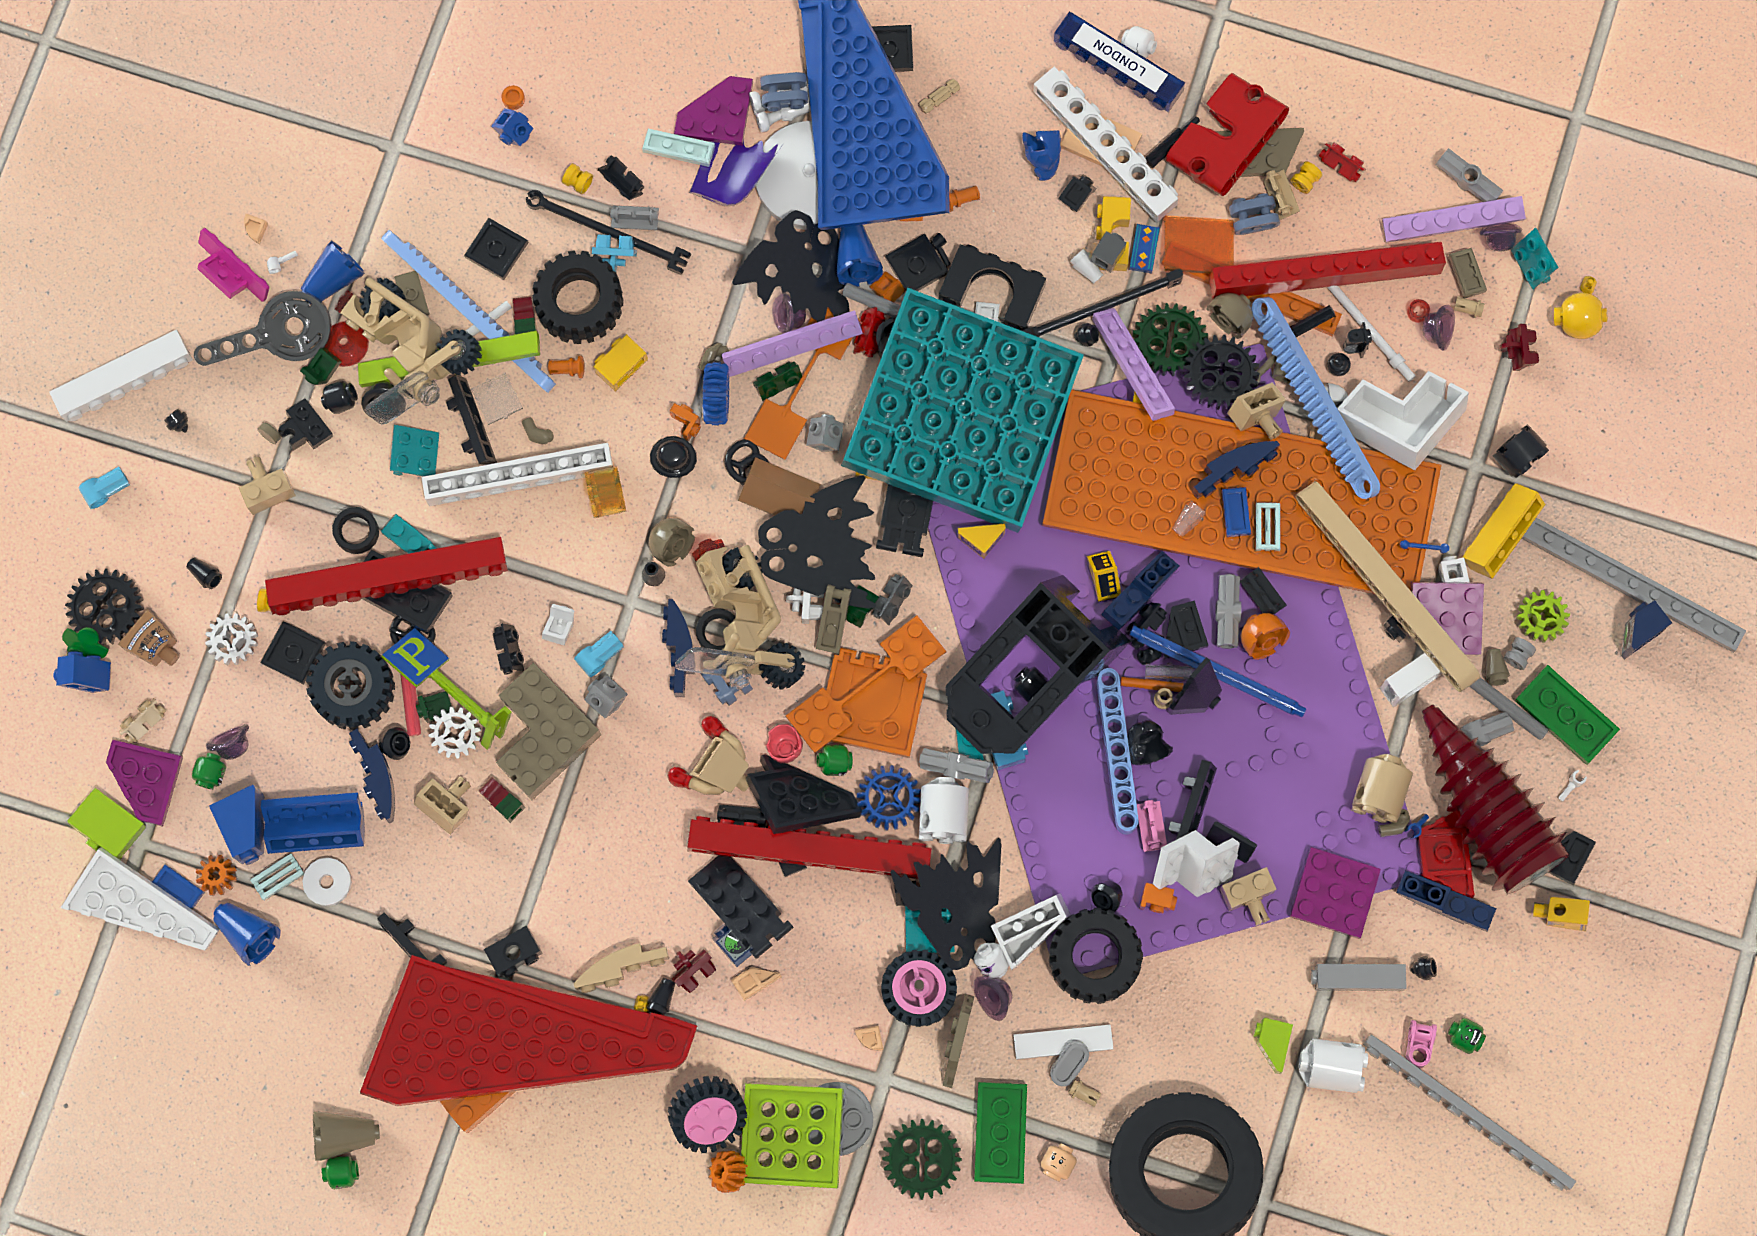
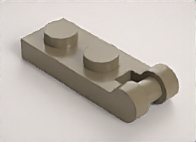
[816,585,852,654]

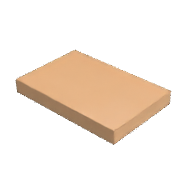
[1061,107,1142,168]

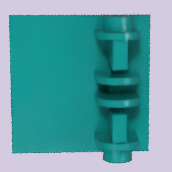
[1511,228,1559,289]
[389,425,439,476]
[905,906,955,953]

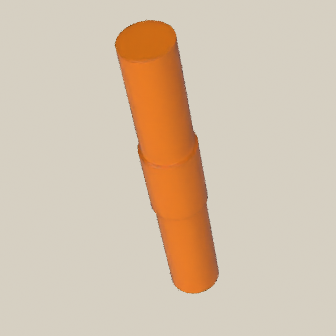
[1120,677,1183,692]

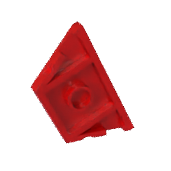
[1417,811,1475,898]

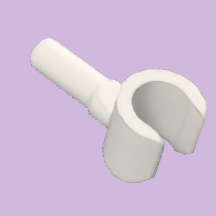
[267,251,298,274]
[1558,770,1587,802]

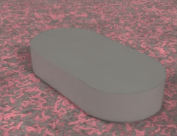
[1050,1041,1089,1086]

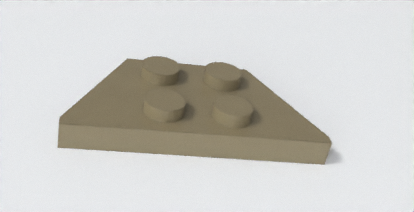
[1215,128,1304,177]
[943,994,974,1088]

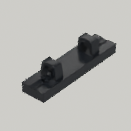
[446,375,497,465]
[1168,760,1217,840]
[377,913,447,965]

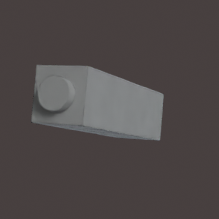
[1311,964,1406,991]

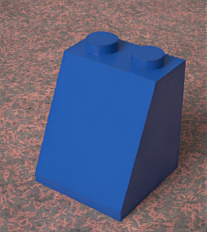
[209,785,264,865]

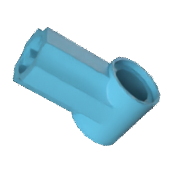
[78,467,130,509]
[574,631,624,677]

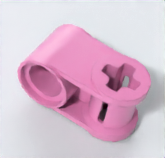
[1406,1020,1437,1069]

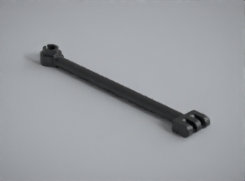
[526,190,692,275]
[1022,269,1183,337]

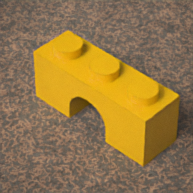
[1096,196,1131,271]

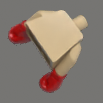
[668,716,749,795]

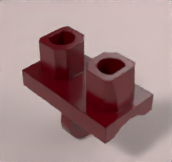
[1500,324,1539,371]
[671,949,716,993]

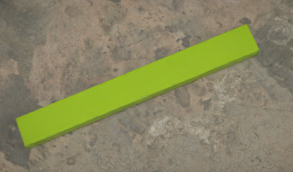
[358,331,541,388]

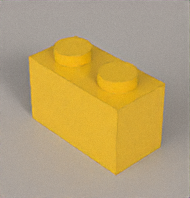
[593,334,648,392]

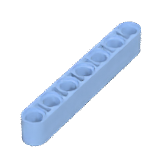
[1097,668,1138,835]

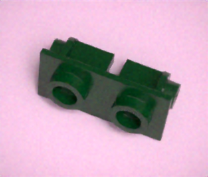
[753,361,802,401]

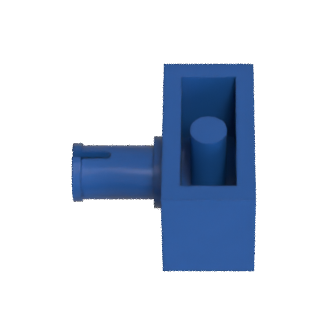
[53,652,111,693]

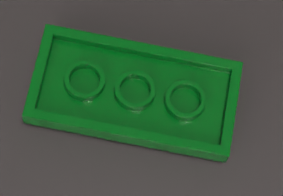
[1515,665,1620,765]
[974,1082,1027,1184]

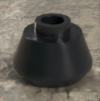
[379,727,410,760]
[1091,881,1123,912]

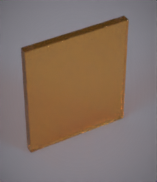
[1164,216,1234,274]

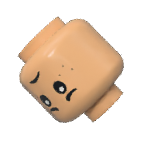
[1041,1143,1077,1182]

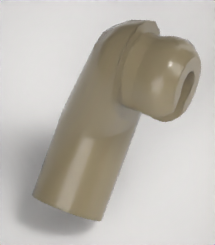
[1378,809,1410,837]

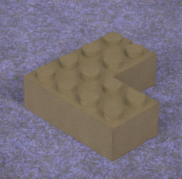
[496,663,601,801]

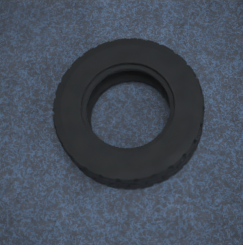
[1109,1092,1264,1236]

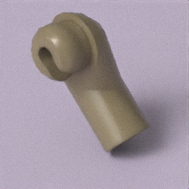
[698,343,729,370]
[522,417,554,445]

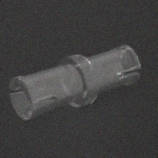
[1145,663,1194,682]

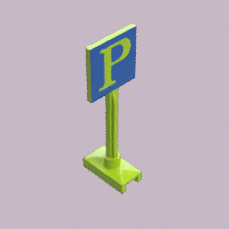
[382,628,512,750]

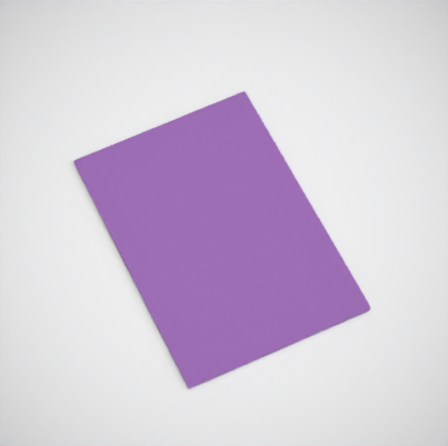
[928,344,1422,974]

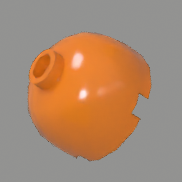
[1241,613,1290,660]

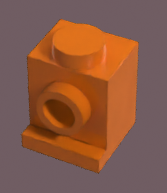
[1139,883,1177,914]

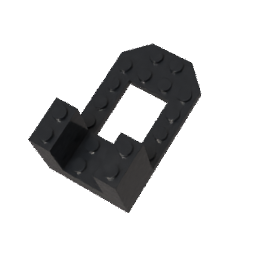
[946,575,1131,754]

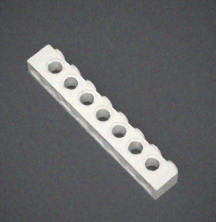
[1034,66,1178,223]
[422,443,614,506]

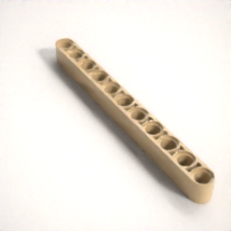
[1295,481,1481,692]

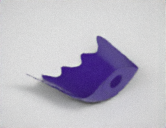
[689,140,782,206]

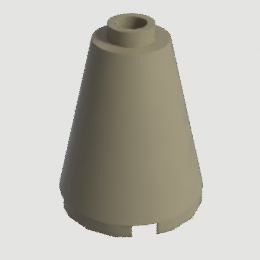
[313,1111,380,1161]

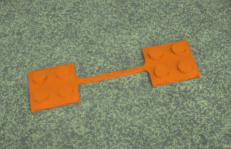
[744,307,860,460]
[785,615,947,753]

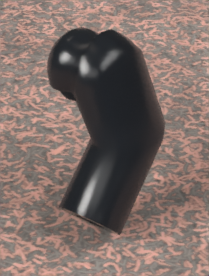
[1137,634,1164,665]

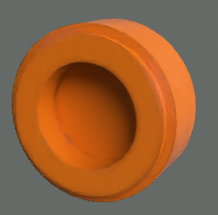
[501,85,525,110]

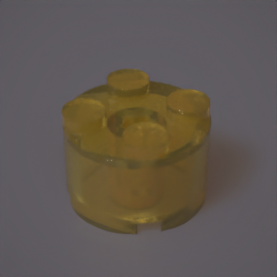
[584,466,626,518]

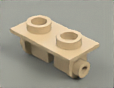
[1263,169,1300,220]
[119,698,166,744]

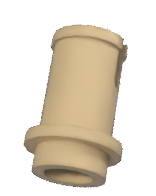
[1454,296,1485,318]
[1154,688,1173,709]
[1068,1080,1101,1107]

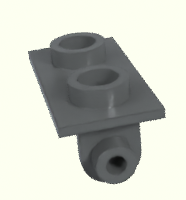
[872,574,913,625]

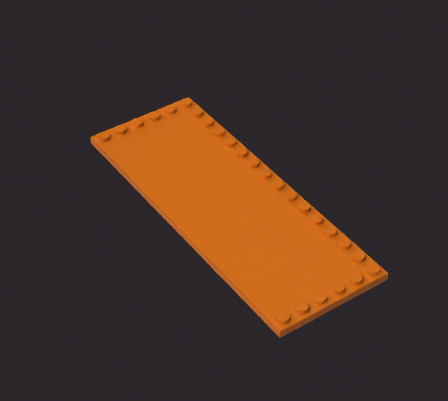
[1042,390,1441,594]

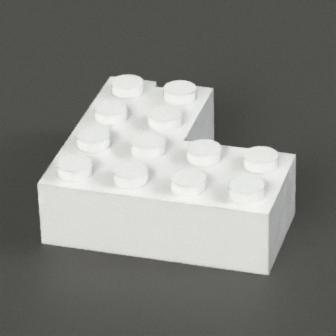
[1337,371,1469,470]

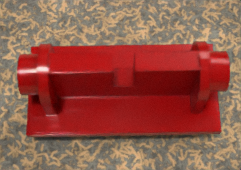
[1318,142,1366,182]
[853,307,885,358]

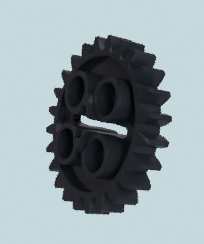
[1183,335,1260,410]
[65,568,144,646]

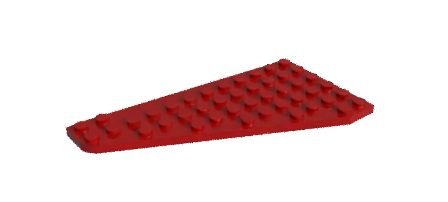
[360,955,698,1106]

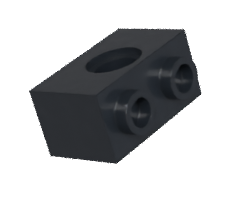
[484,925,543,978]

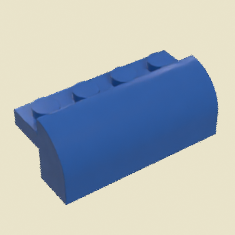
[261,792,365,854]

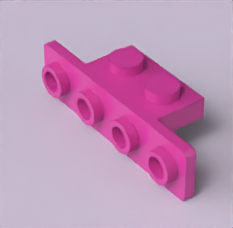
[197,228,269,302]

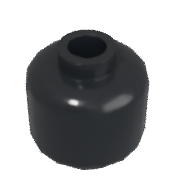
[321,380,358,414]
[1013,666,1049,702]

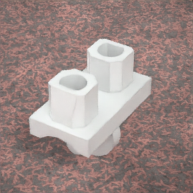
[786,588,824,624]

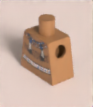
[118,609,180,667]

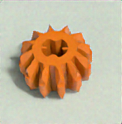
[196,855,237,896]
[708,1151,748,1193]

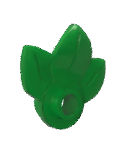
[62,628,109,659]

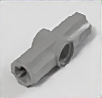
[1436,148,1504,202]
[1215,574,1241,649]
[1461,711,1514,747]
[919,748,994,783]

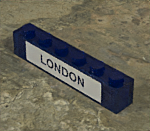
[1054,11,1185,113]

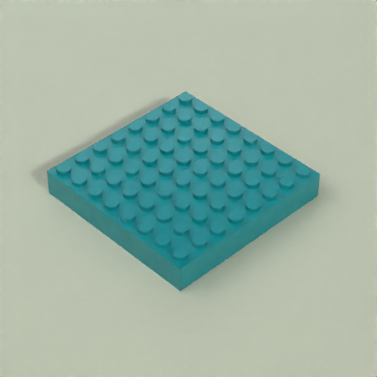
[841,288,1084,533]

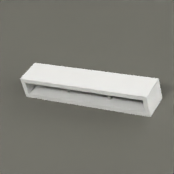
[49,330,193,422]

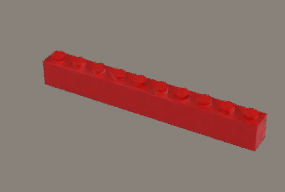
[1209,242,1446,300]
[265,537,508,615]
[687,816,932,879]

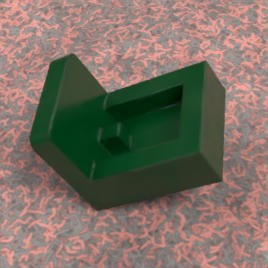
[300,347,341,385]
[846,585,879,628]
[416,691,452,723]

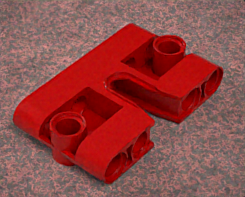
[1166,73,1289,196]

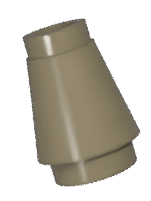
[1486,649,1510,686]

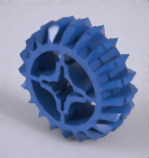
[703,362,730,426]
[857,765,921,831]

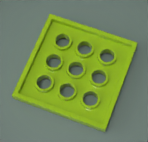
[741,1083,844,1188]

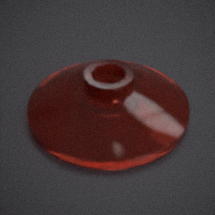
[325,321,369,367]

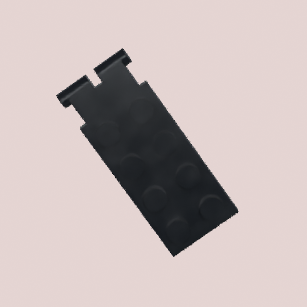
[876,484,933,558]
[688,855,794,959]

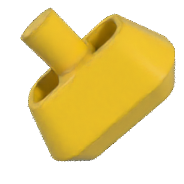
[1580,276,1597,294]
[634,995,649,1013]

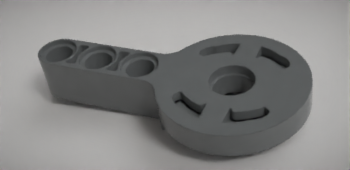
[194,290,332,366]

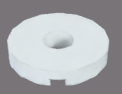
[302,858,352,907]

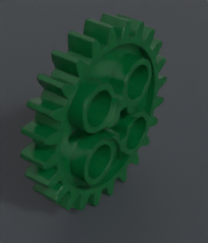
[1132,303,1208,376]
[882,1119,962,1200]

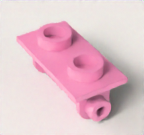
[1137,800,1167,852]

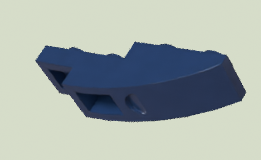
[1192,441,1280,499]
[1101,551,1180,630]
[662,599,695,697]
[349,729,395,824]
[1396,870,1497,932]

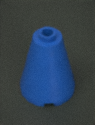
[837,225,883,287]
[301,240,365,304]
[213,903,281,966]

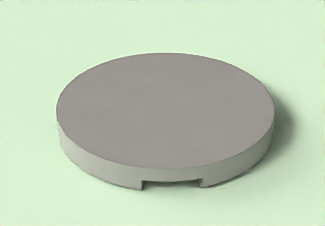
[810,1082,873,1156]

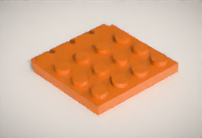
[826,648,927,758]

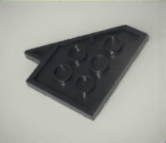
[746,754,862,834]

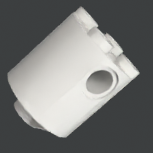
[919,777,969,844]
[1298,1038,1368,1093]

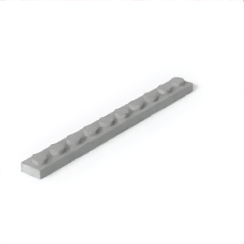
[1521,518,1746,653]
[1363,1034,1576,1191]

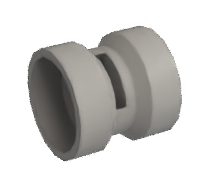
[1503,637,1536,670]

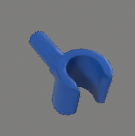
[1404,814,1429,840]

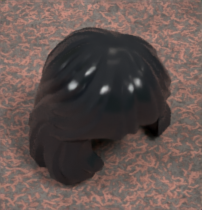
[1127,720,1173,765]

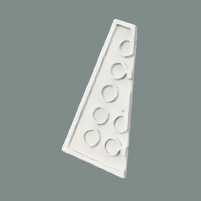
[61,848,220,950]

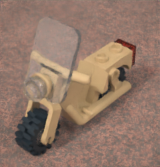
[335,277,482,424]
[675,539,805,690]

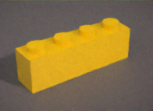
[1462,483,1545,579]

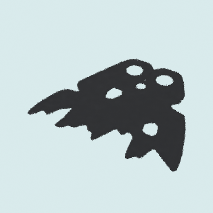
[732,210,850,322]
[758,475,876,608]
[891,838,1002,970]

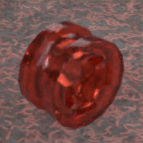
[1407,299,1430,323]

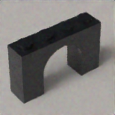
[939,244,1046,331]

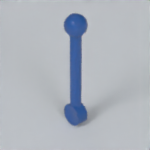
[1400,540,1449,554]

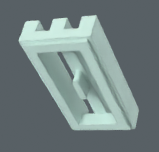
[1255,503,1280,551]
[250,854,304,901]

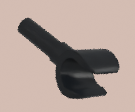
[931,233,951,267]

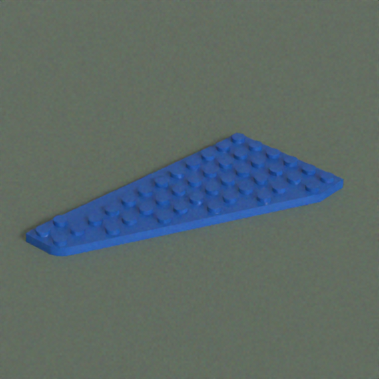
[798,0,950,230]

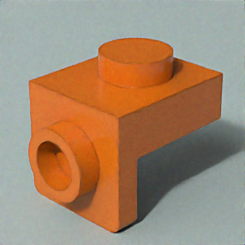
[670,403,701,442]

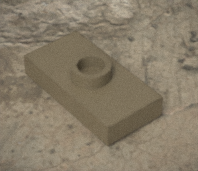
[1448,247,1487,298]
[394,271,430,316]

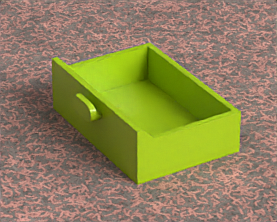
[67,788,146,861]

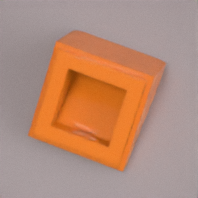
[870,271,905,302]

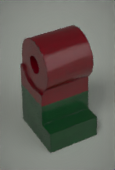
[513,296,538,335]
[479,777,525,823]

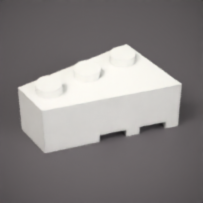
[991,893,1071,970]

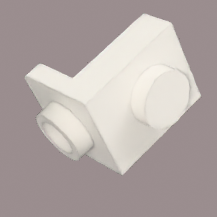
[542,604,575,645]

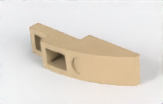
[574,943,669,993]

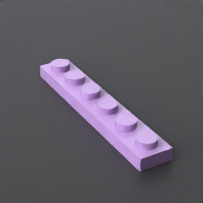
[1382,196,1526,243]
[1092,308,1175,421]
[722,310,863,377]

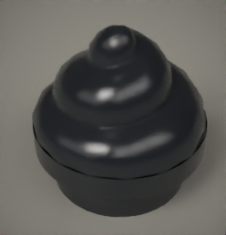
[1074,323,1099,347]
[1327,353,1351,376]
[164,408,188,433]
[1410,956,1437,981]

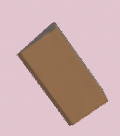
[738,457,821,516]

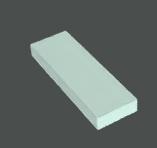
[642,128,715,167]

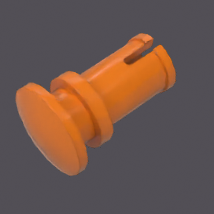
[949,185,980,212]
[548,355,585,379]

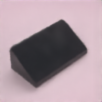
[1206,821,1257,863]

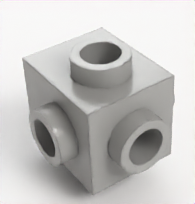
[806,414,844,452]
[584,676,628,718]

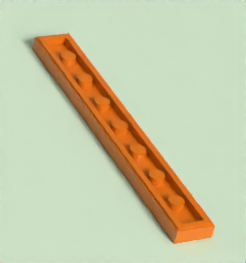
[1161,242,1342,337]

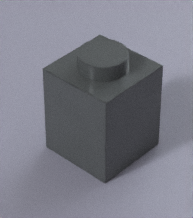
[1091,231,1127,273]

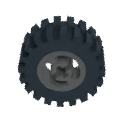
[306,641,395,730]

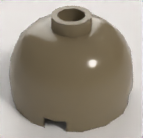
[1206,293,1253,339]
[649,518,695,567]

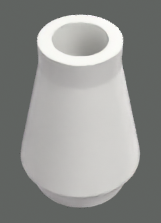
[1070,249,1104,284]

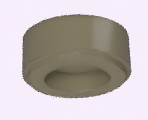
[257,422,281,444]

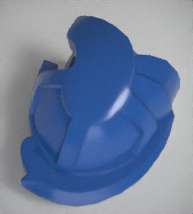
[1022,130,1062,181]

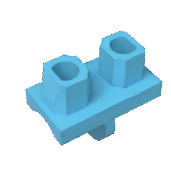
[592,235,637,272]

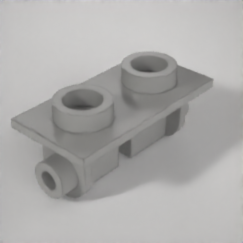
[611,205,659,230]

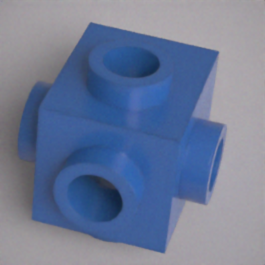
[491,108,534,146]

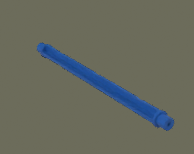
[1129,626,1306,718]

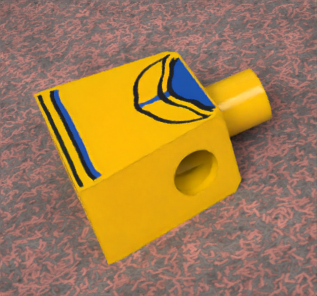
[1533,897,1590,931]

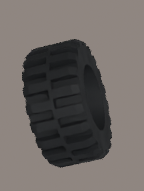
[532,250,624,344]
[1049,908,1143,1004]

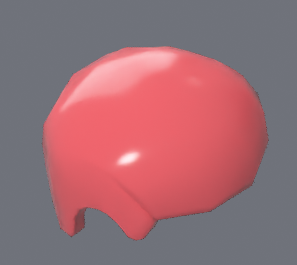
[766,724,803,763]

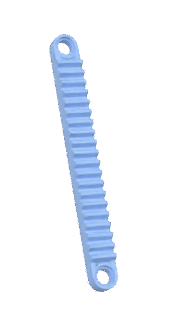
[381,230,556,393]
[1252,297,1380,499]

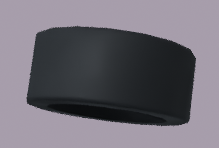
[332,507,379,554]
[696,609,736,656]

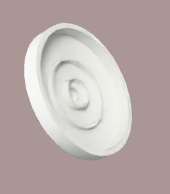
[756,121,818,230]

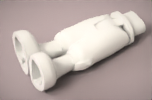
[749,85,811,133]

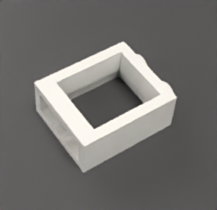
[1379,653,1442,708]

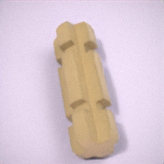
[919,79,960,114]

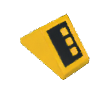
[958,524,1006,559]
[1087,551,1121,602]

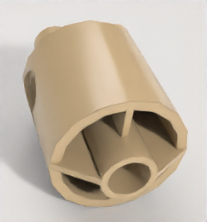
[1352,754,1413,823]

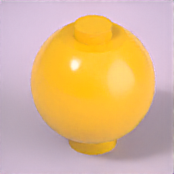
[1554,292,1608,339]

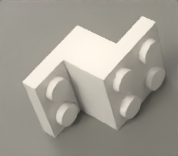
[1153,830,1240,897]

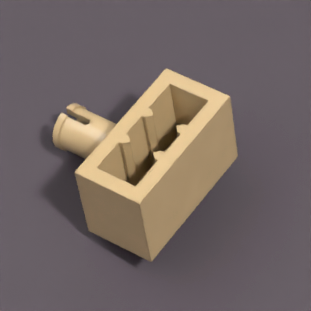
[1227,382,1286,440]
[238,457,296,515]
[414,777,471,835]
[1219,867,1277,926]

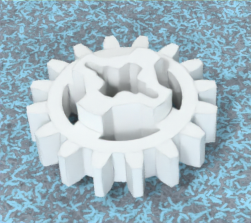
[205,613,258,665]
[429,706,481,759]

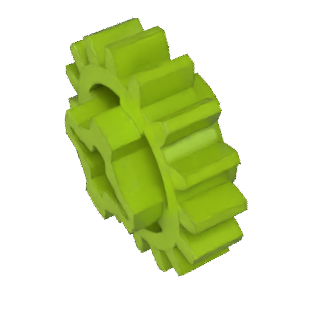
[1516,590,1570,643]

